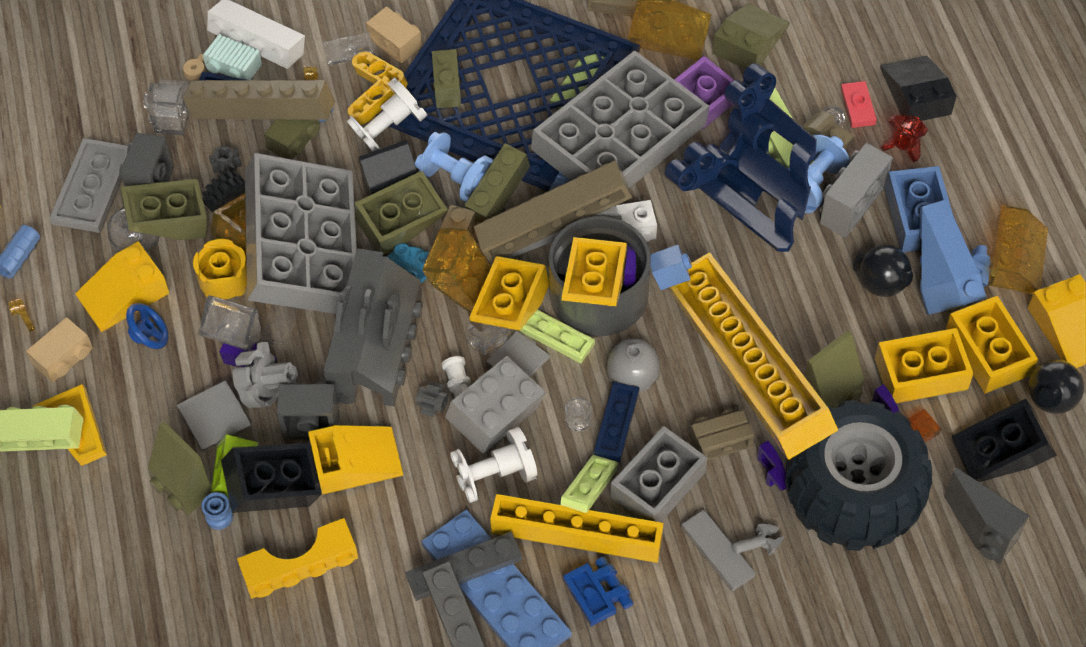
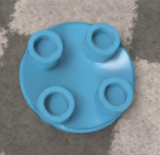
[387,243,429,283]

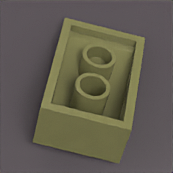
[712,3,790,69]
[355,171,448,256]
[120,179,207,240]
[804,330,864,409]
[148,421,211,516]

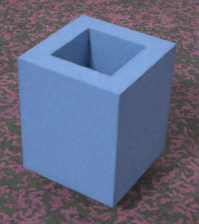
[650,245,692,290]

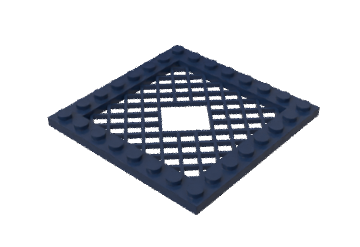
[375,0,640,191]

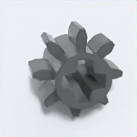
[209,145,242,175]
[416,381,448,417]

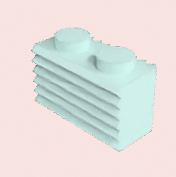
[203,34,262,80]

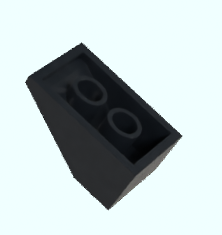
[880,56,957,125]
[952,399,1057,482]

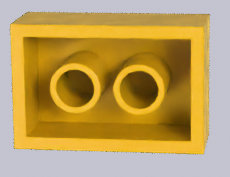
[945,296,1038,394]
[875,328,974,403]

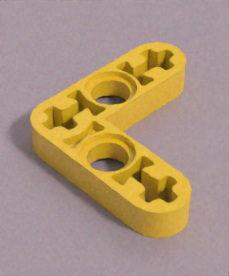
[348,52,407,125]

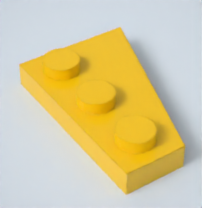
[33,384,107,466]

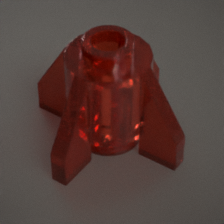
[881,115,928,163]

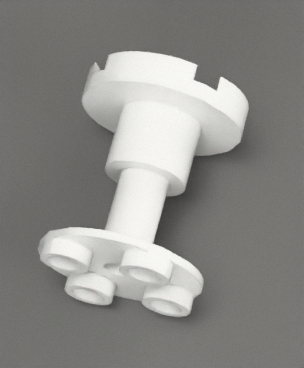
[347,77,428,152]
[450,427,537,503]

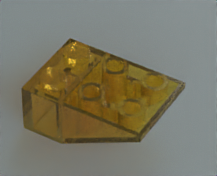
[422,228,491,314]

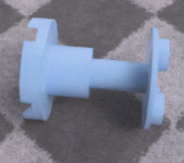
[415,132,494,203]
[787,134,850,213]

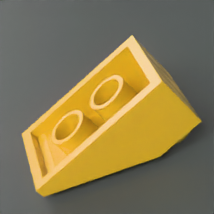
[562,237,627,306]
[75,241,170,332]
[469,256,549,331]
[1028,274,1086,368]

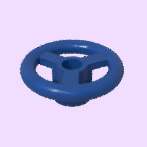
[126,303,168,349]

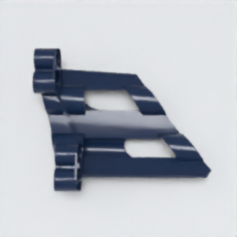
[665,63,817,252]

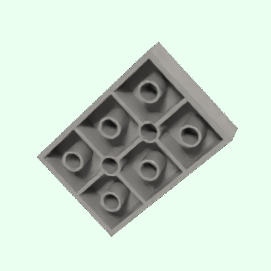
[531,50,710,188]
[245,153,357,314]

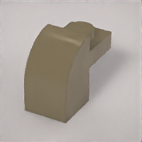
[802,112,854,150]

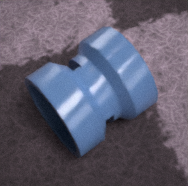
[201,492,234,530]

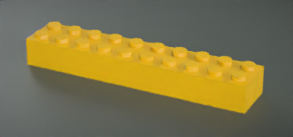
[669,252,838,460]

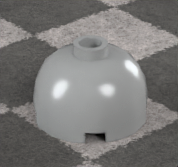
[607,338,660,393]

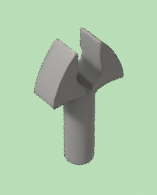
[732,524,784,556]

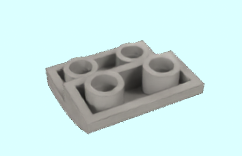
[177,381,251,451]

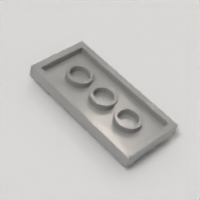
[49,138,128,233]

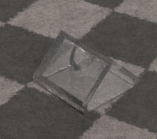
[198,295,263,350]

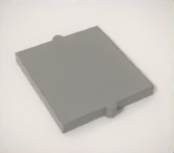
[486,331,550,377]

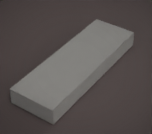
[681,510,756,592]

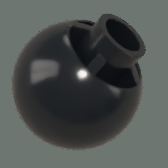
[853,245,913,297]
[1028,359,1085,414]

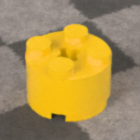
[193,239,247,300]

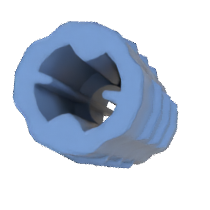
[0,225,41,279]

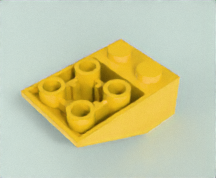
[308,425,404,495]

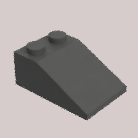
[944,467,1029,564]

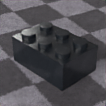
[221,443,322,513]

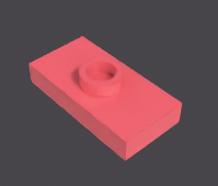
[840,81,877,128]

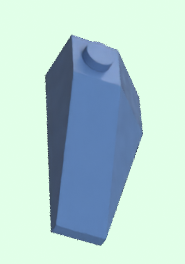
[920,199,987,315]

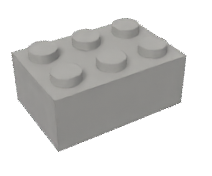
[820,143,893,238]
[445,356,546,454]
[610,426,707,522]

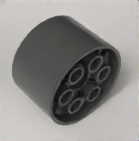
[549,216,651,336]

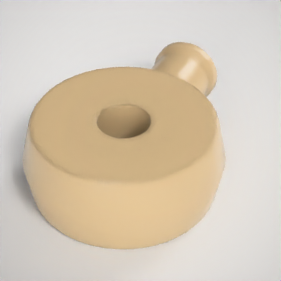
[183,54,206,81]

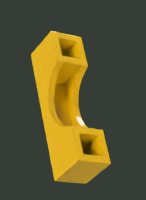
[237,518,358,599]

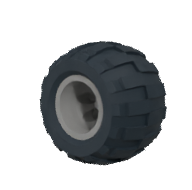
[785,400,932,551]

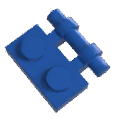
[563,557,634,627]

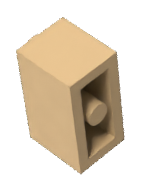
[366,6,422,64]
[26,317,93,383]

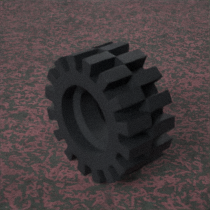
[202,171,246,219]

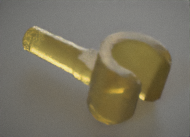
[303,66,318,80]
[8,298,35,332]

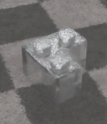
[143,79,190,135]

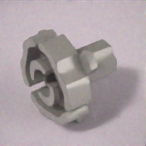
[233,342,298,408]

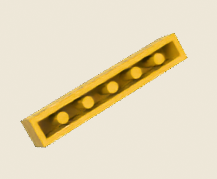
[490,494,664,563]

